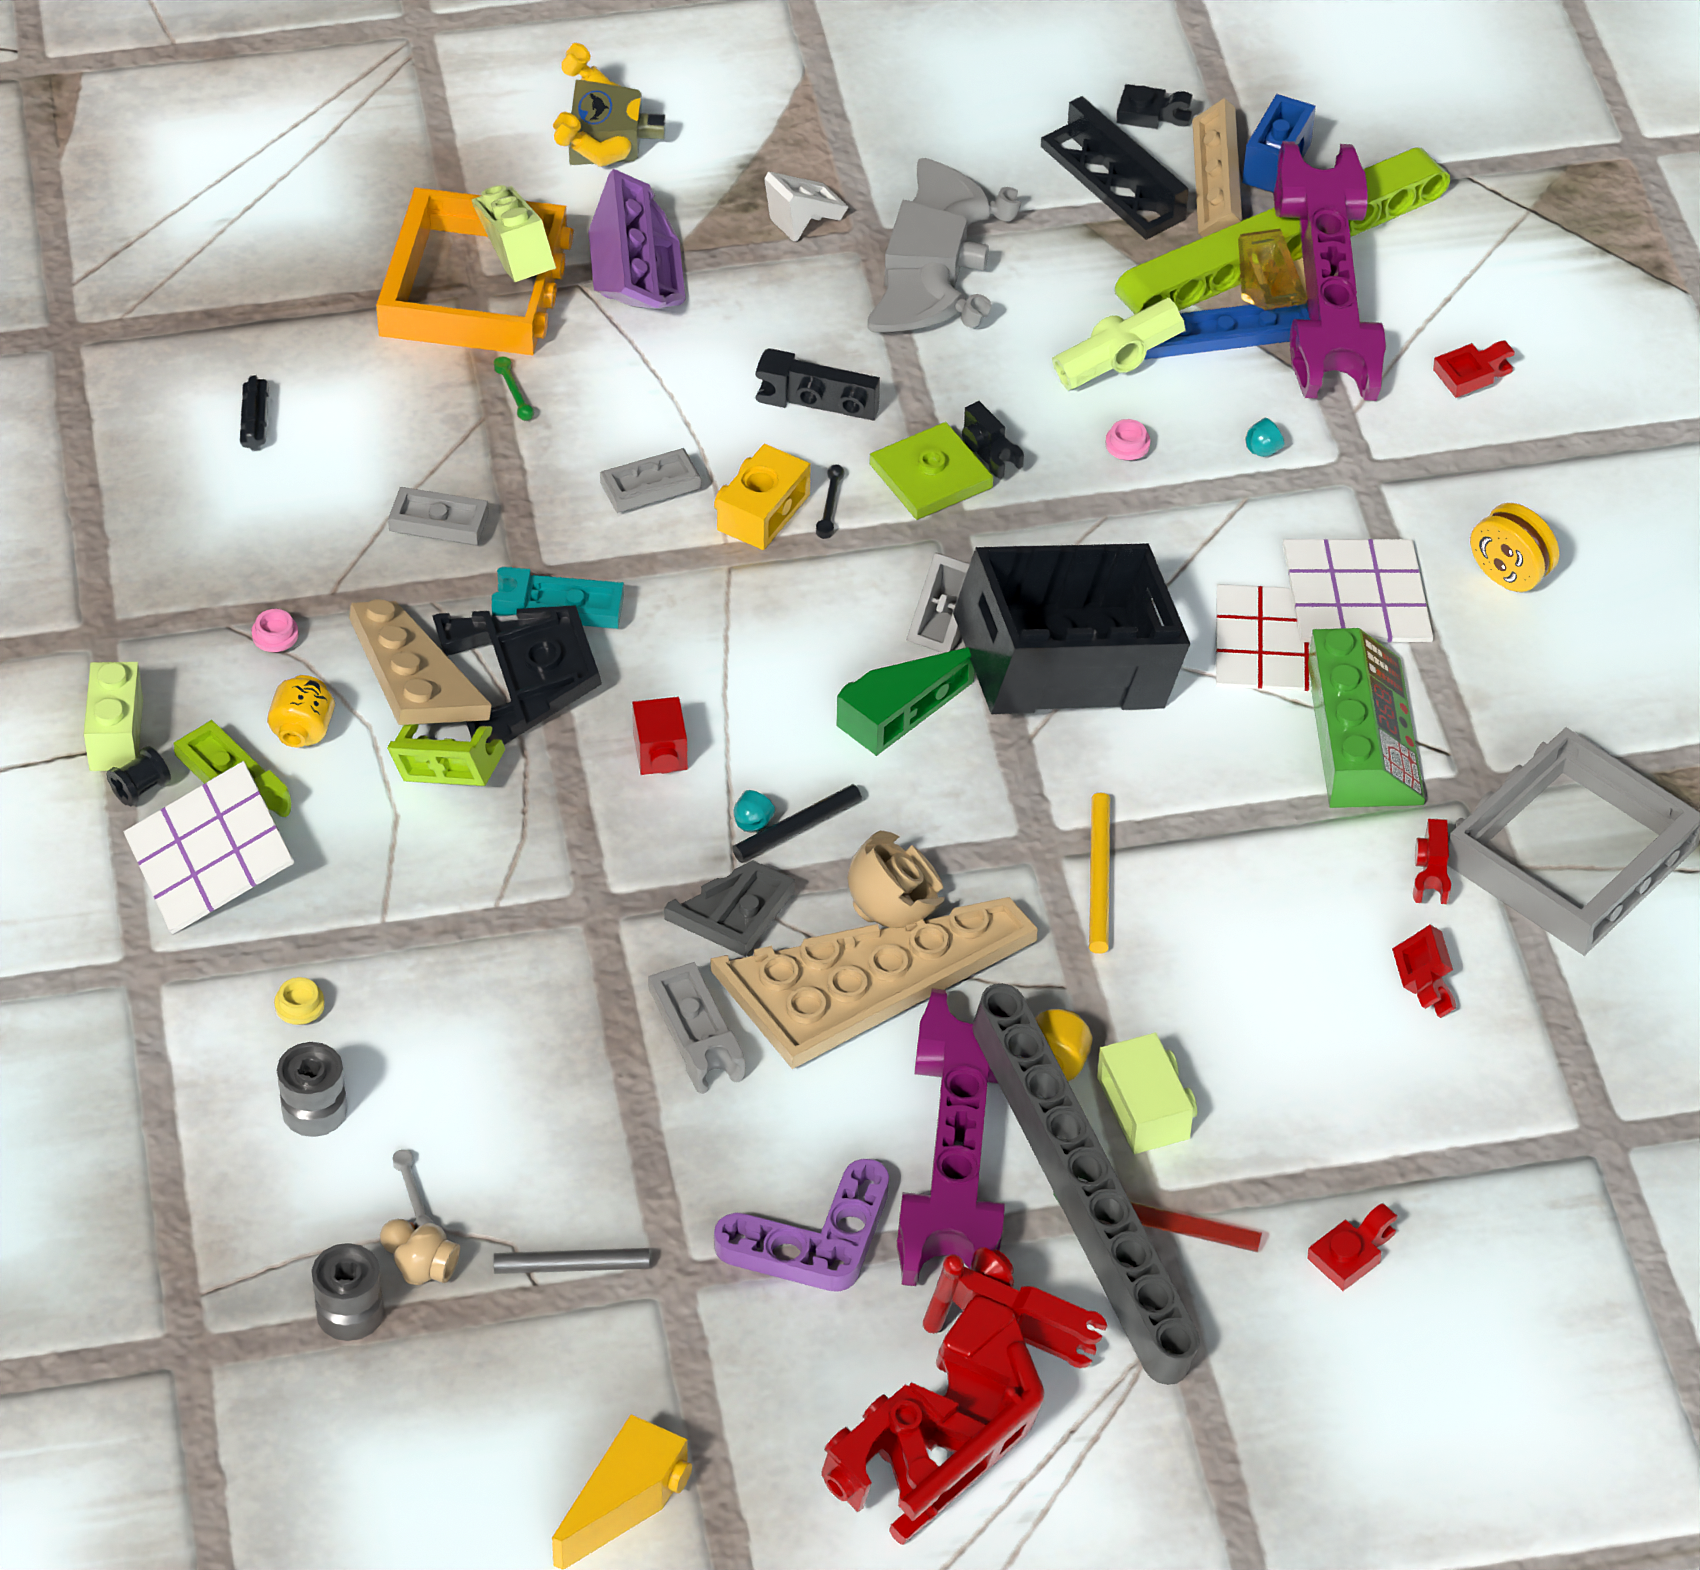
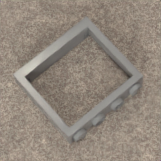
[1447,727,1700,956]

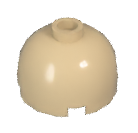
[847,830,944,928]

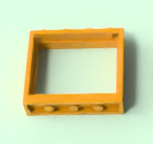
[376,187,574,356]

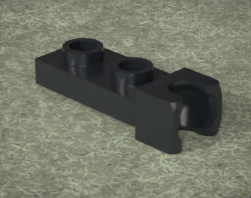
[755,348,880,421]

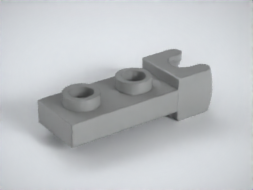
[648,962,745,1093]

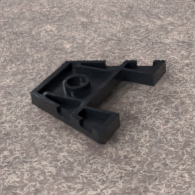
[432,605,602,745]

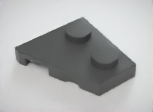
[664,860,795,957]

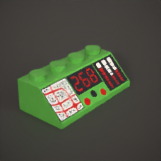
[1308,628,1425,808]

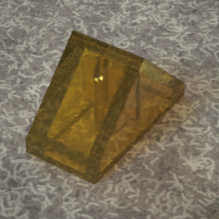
[1238,228,1308,310]

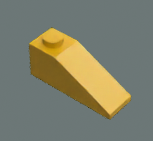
[552,1414,692,1570]

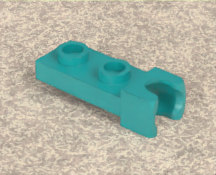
[492,567,624,629]

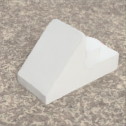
[764,171,848,242]

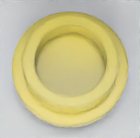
[274,977,325,1025]

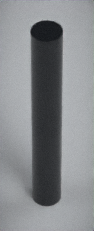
[732,784,862,863]

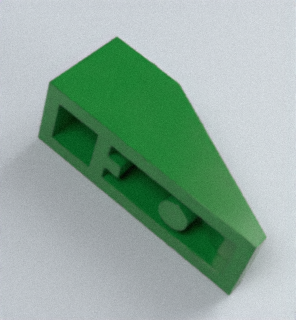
[836,647,975,756]

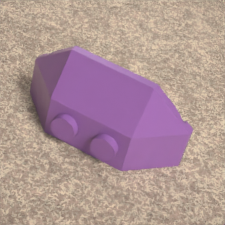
[588,168,686,308]

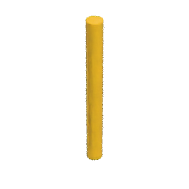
[1089,792,1110,954]

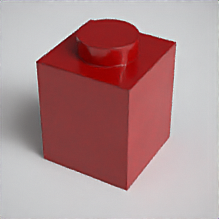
[632,696,688,775]

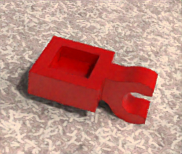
[1433,340,1515,398]
[1413,819,1451,904]
[1392,924,1456,1018]
[1307,1203,1397,1291]

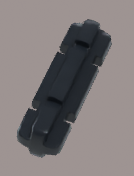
[239,375,269,451]

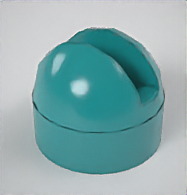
[1245,417,1285,457]
[733,790,775,832]

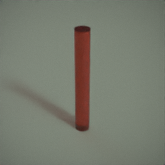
[1130,1201,1262,1253]

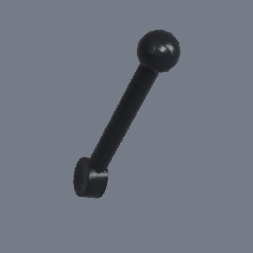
[816,464,845,539]

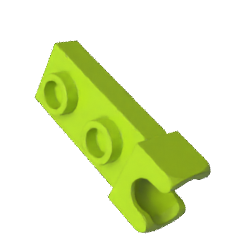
[173,720,291,817]

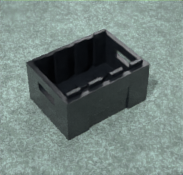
[953,543,1191,715]

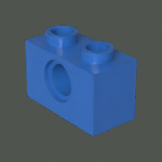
[1242,94,1316,192]

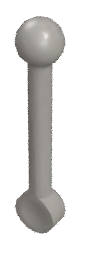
[392,1149,434,1230]

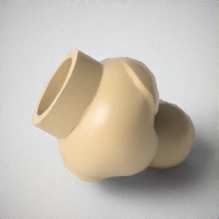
[380,1218,460,1285]

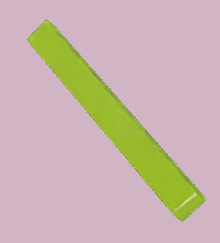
[1114,147,1450,315]

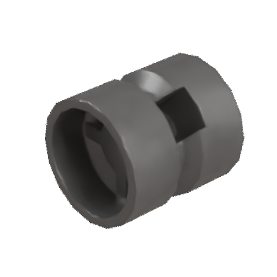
[277,1042,348,1137]
[311,1243,384,1341]

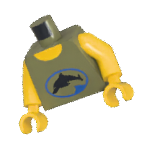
[553,43,666,167]

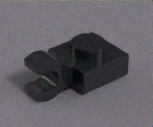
[1117,84,1193,129]
[962,401,1024,479]

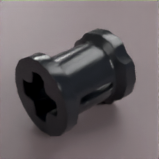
[106,746,171,807]

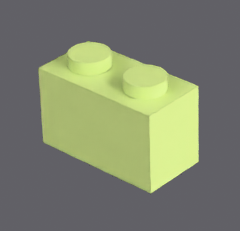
[84,662,143,771]
[1097,1032,1197,1154]

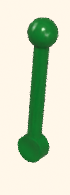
[494,356,534,421]

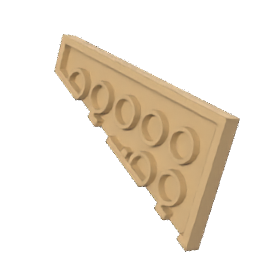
[711,897,1038,1069]

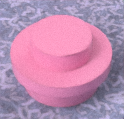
[1105,419,1150,460]
[251,609,299,652]

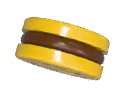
[1470,503,1559,592]

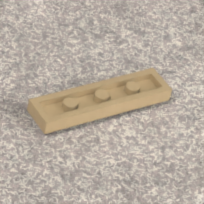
[1192,98,1242,237]

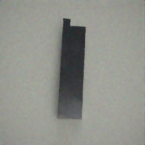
[1041,96,1189,240]

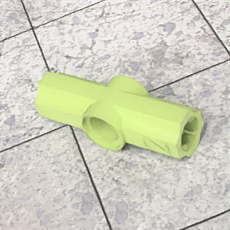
[1052,297,1186,391]

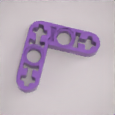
[714,1159,889,1292]

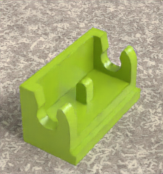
[387,724,506,786]

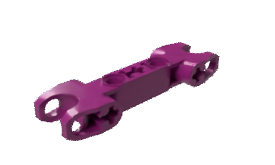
[1273,141,1386,401]
[896,989,1018,1286]

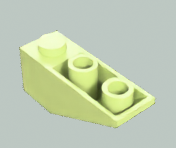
[471,185,556,282]

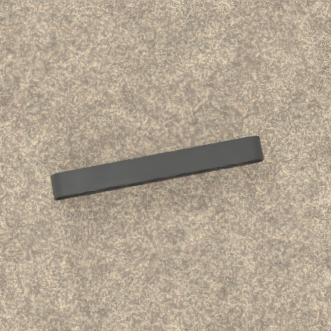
[972,983,1200,1385]

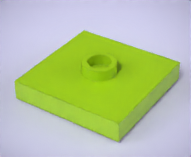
[870,422,993,520]

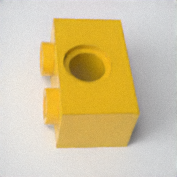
[714,443,811,551]

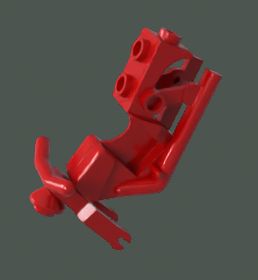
[821,1247,1107,1545]

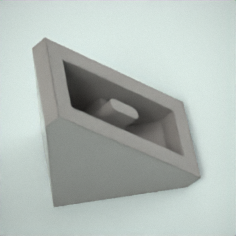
[906,552,970,653]

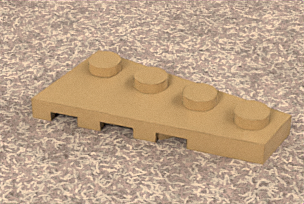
[349,599,492,725]

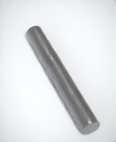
[493,1248,650,1274]

